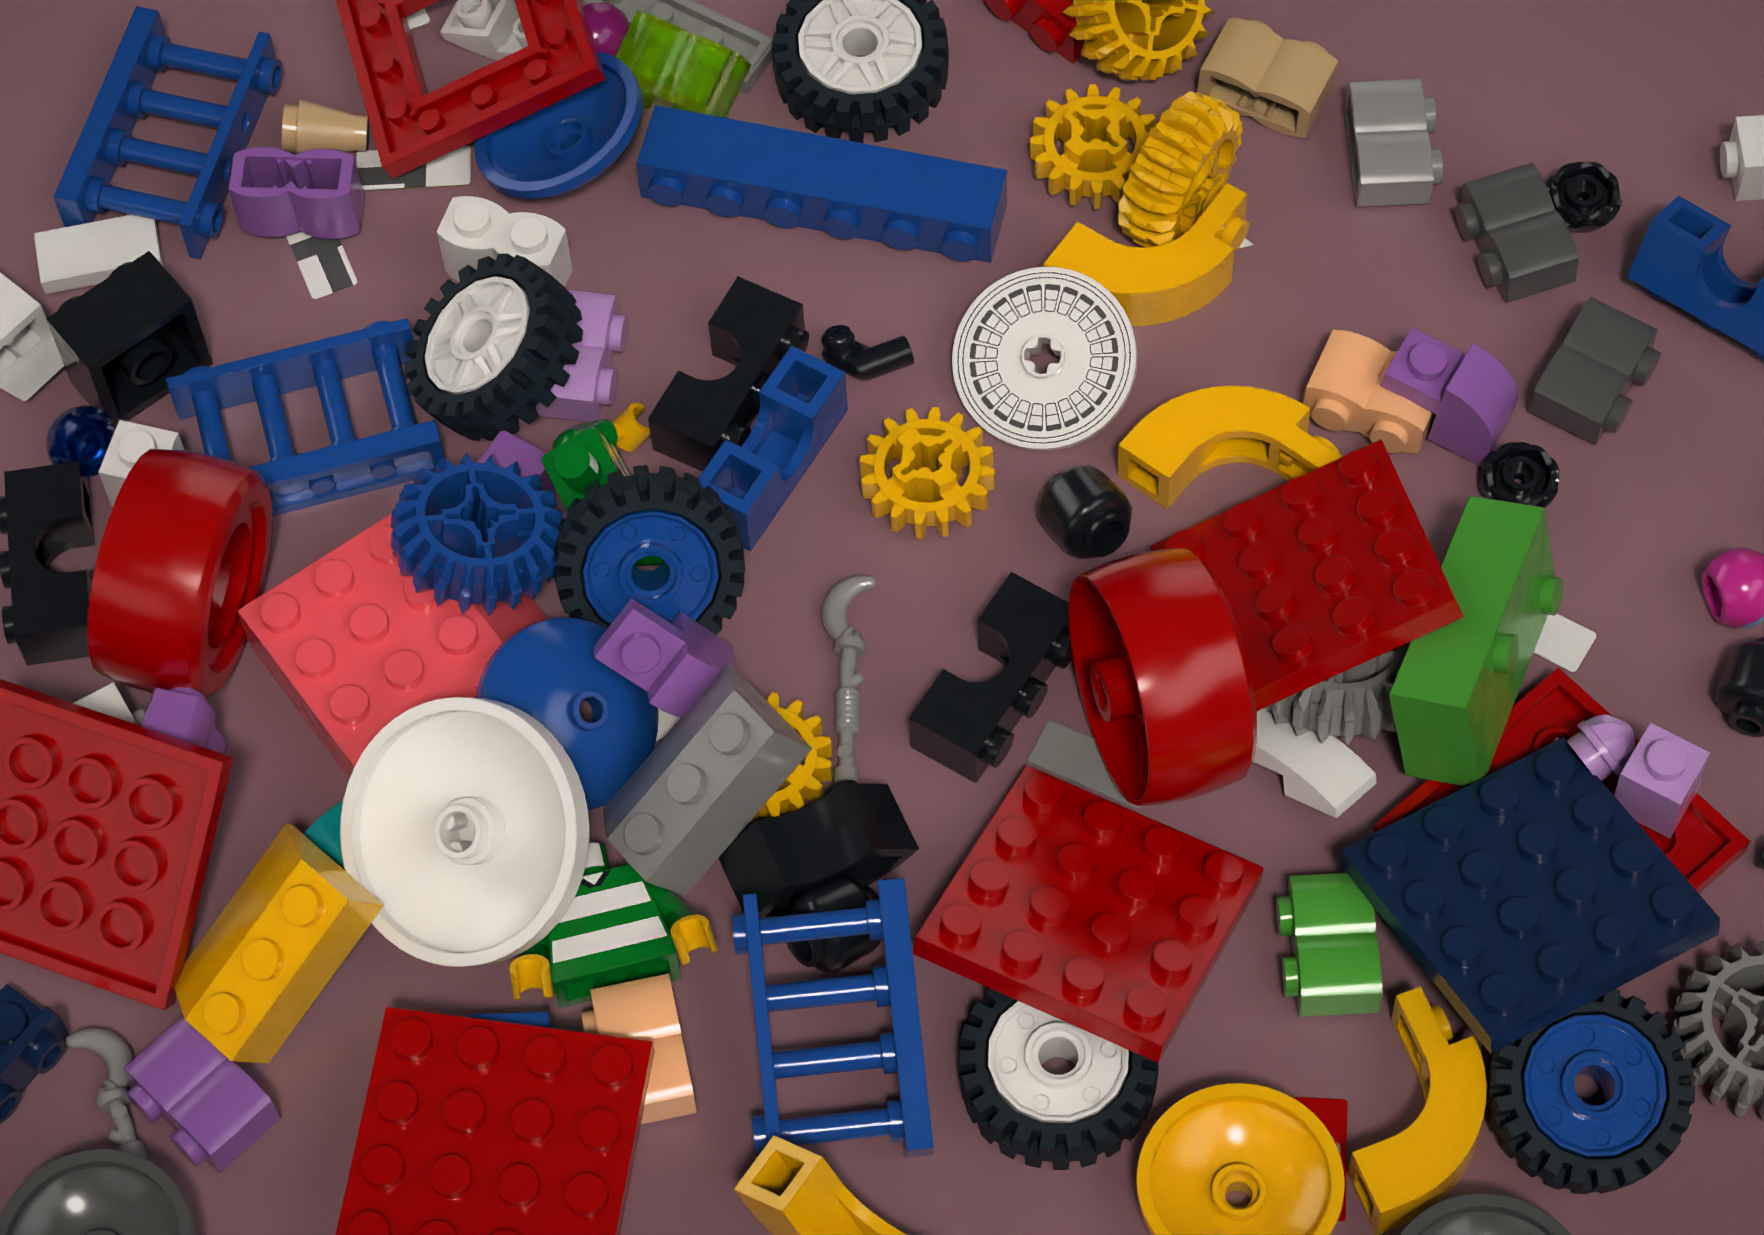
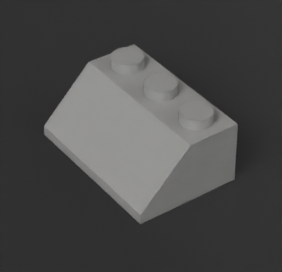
[603,664,812,896]

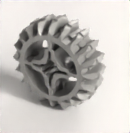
[1263,642,1410,746]
[1671,940,1764,1120]

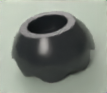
[1546,162,1622,232]
[1481,442,1560,508]

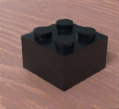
[46,251,213,431]

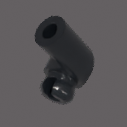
[821,325,914,380]

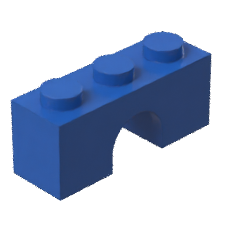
[1627,195,1764,360]
[698,346,848,552]

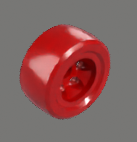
[87,449,273,699]
[1068,548,1257,806]

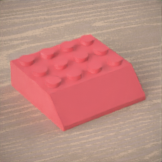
[237,513,585,779]

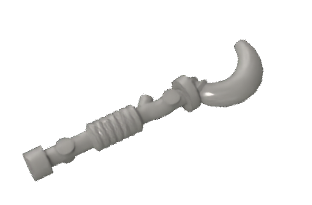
[821,575,876,786]
[65,1028,148,1160]

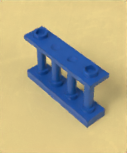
[53,6,282,260]
[166,318,445,517]
[732,878,934,1158]

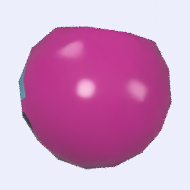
[1702,548,1764,629]

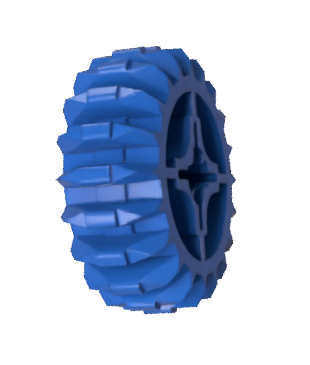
[390,452,563,616]

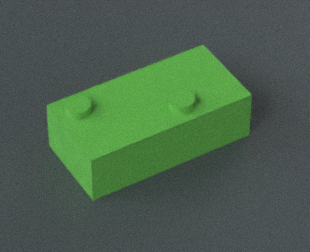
[1389,496,1563,787]

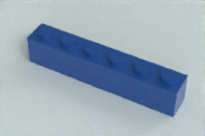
[636,105,1007,263]

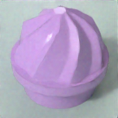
[1566,714,1635,781]

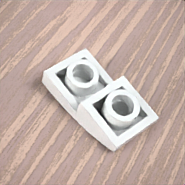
[440,0,528,61]
[1252,709,1377,818]

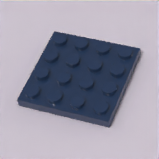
[1341,738,1720,1054]

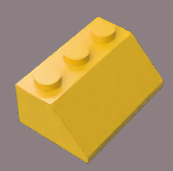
[174,823,384,1064]

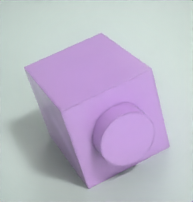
[1614,722,1710,839]

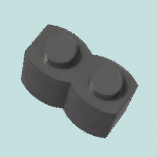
[1455,162,1579,303]
[1529,297,1661,445]

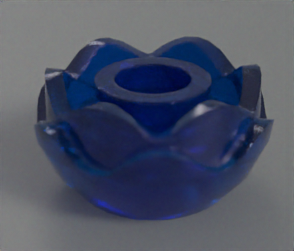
[46,405,115,480]

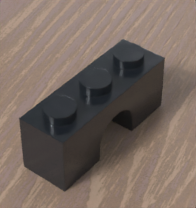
[648,276,809,472]
[0,461,95,666]
[909,572,1073,783]

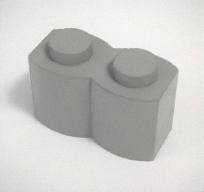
[1345,79,1443,207]

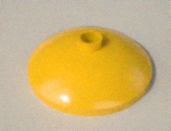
[1136,1083,1345,1235]

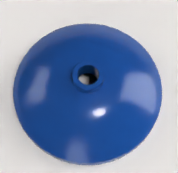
[475,52,643,199]
[475,618,658,810]

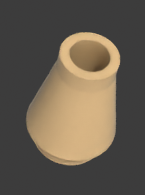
[281,99,369,154]

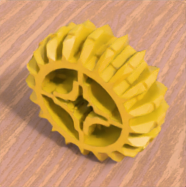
[1063,0,1215,81]
[1118,91,1243,248]

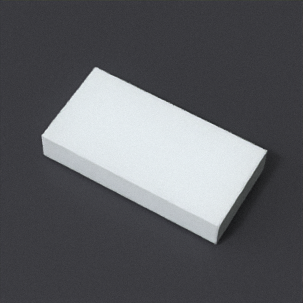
[34,215,164,294]

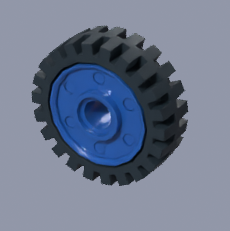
[554,465,745,635]
[1485,989,1695,1194]

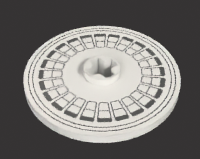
[952,267,1138,451]

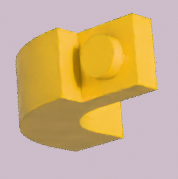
[1043,183,1250,326]
[1117,386,1343,509]
[1347,986,1487,1235]
[733,1135,907,1235]

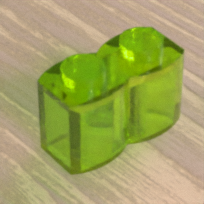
[615,10,751,118]

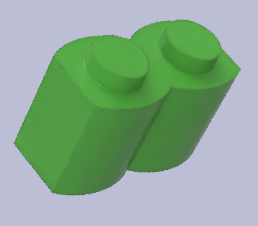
[1276,873,1383,1017]

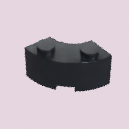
[718,780,919,918]

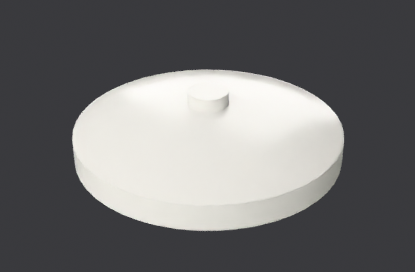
[340,697,590,967]

